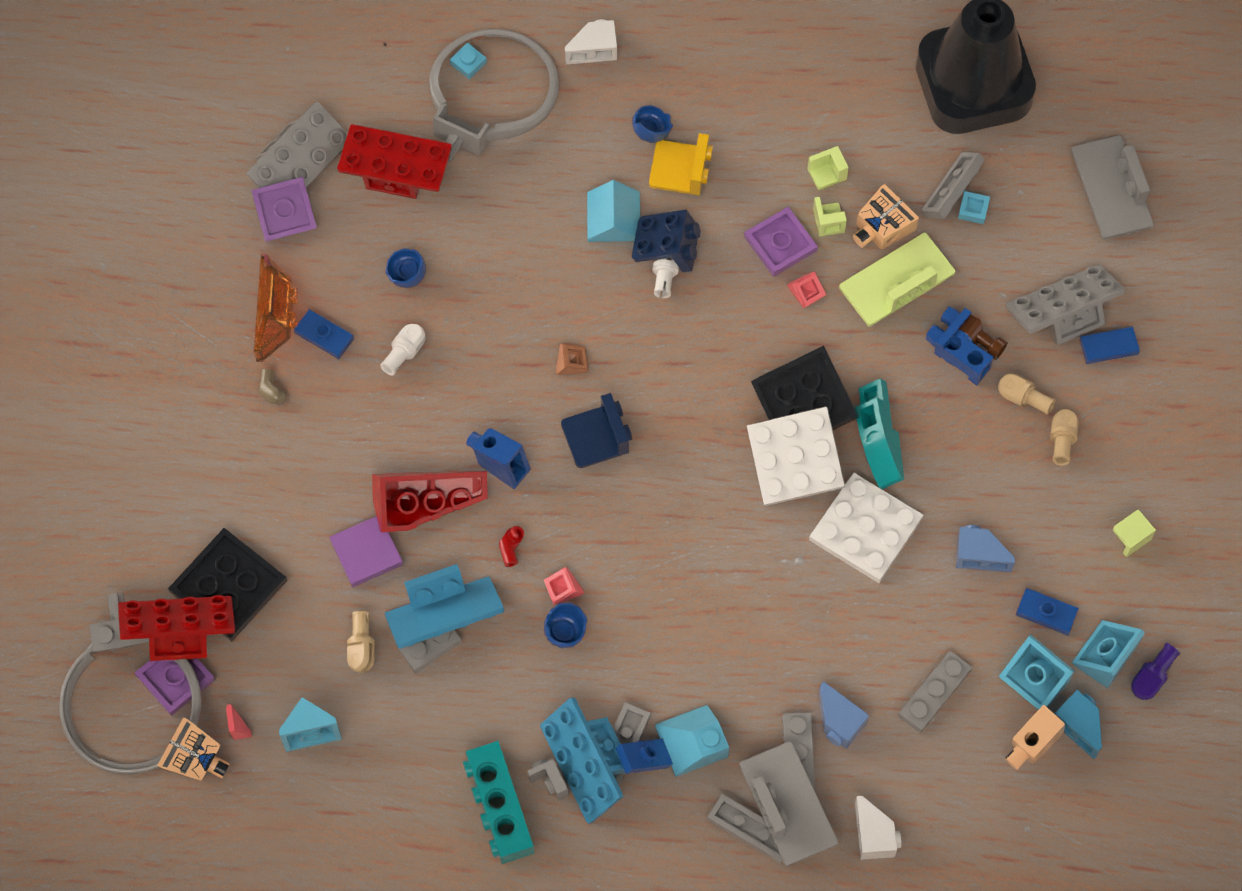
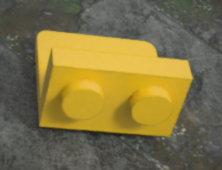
[649,133,713,196]

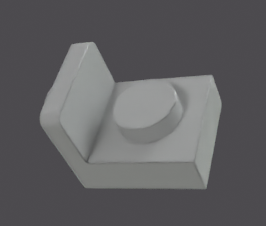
[527,759,569,801]

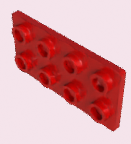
[337,124,452,199]
[118,595,235,661]

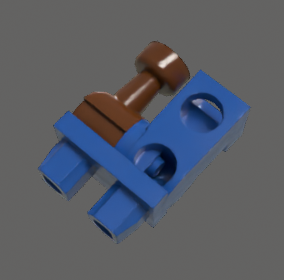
[926,306,1008,386]

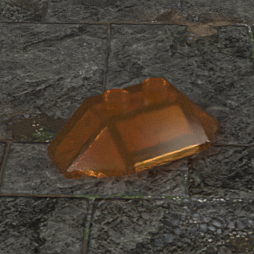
[254,253,298,362]

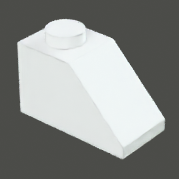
[565,19,617,65]
[855,796,901,860]

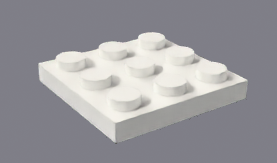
[747,407,846,506]
[809,472,924,583]

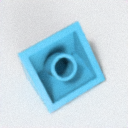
[587,180,640,242]
[1072,620,1145,689]
[999,635,1075,710]
[279,697,342,752]

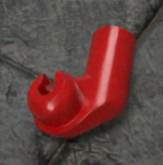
[499,526,525,567]

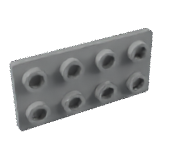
[246,102,348,188]
[1071,135,1153,240]
[1006,265,1125,345]
[739,742,838,866]

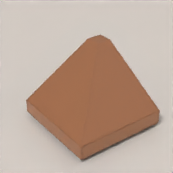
[556,343,588,375]

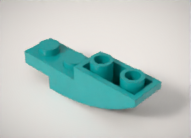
[855,378,905,489]

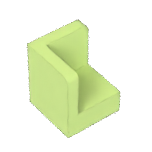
[808,146,849,190]
[813,197,847,236]
[1113,509,1156,557]

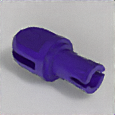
[1131,643,1180,700]

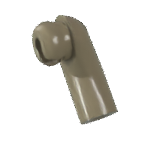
[259,369,286,405]

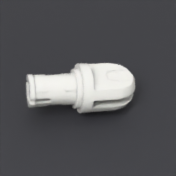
[652,257,679,298]
[380,324,426,376]

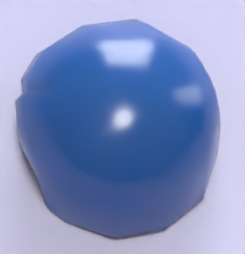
[632,105,673,143]
[385,249,426,288]
[544,602,587,649]

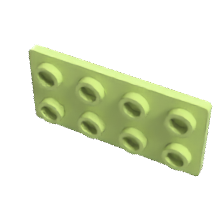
[839,233,955,327]

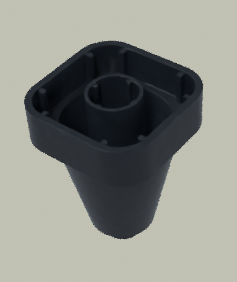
[916,0,1036,134]

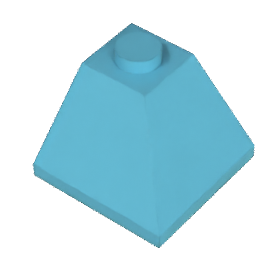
[655,705,729,777]

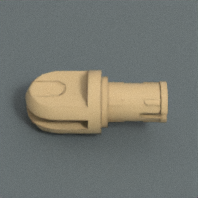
[998,373,1056,415]
[1050,409,1079,466]
[347,611,375,673]

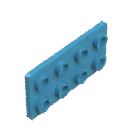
[385,564,504,649]
[540,697,625,824]

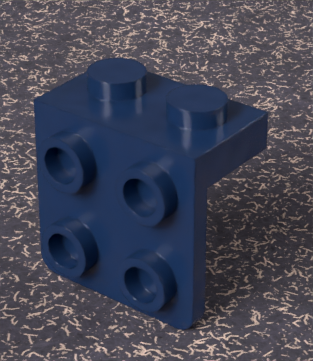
[632,209,701,272]
[561,393,632,468]

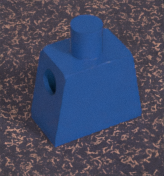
[466,428,531,489]

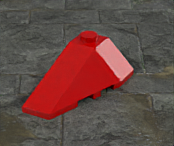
[372,471,488,532]

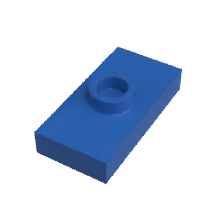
[294,309,354,359]
[1016,588,1079,636]
[616,738,673,774]

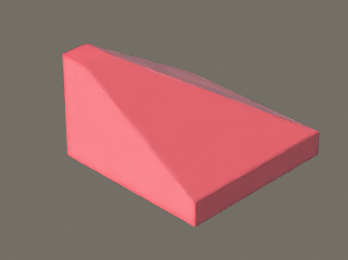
[787,271,826,308]
[544,567,584,605]
[226,704,252,740]

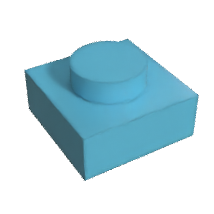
[450,43,487,79]
[958,191,990,224]

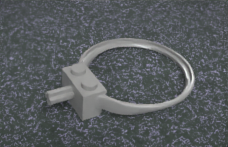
[429,29,559,162]
[59,593,201,774]

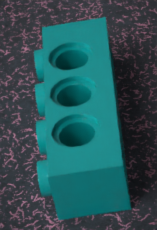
[463,741,535,864]

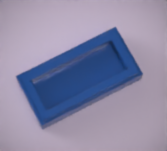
[1080,327,1140,364]

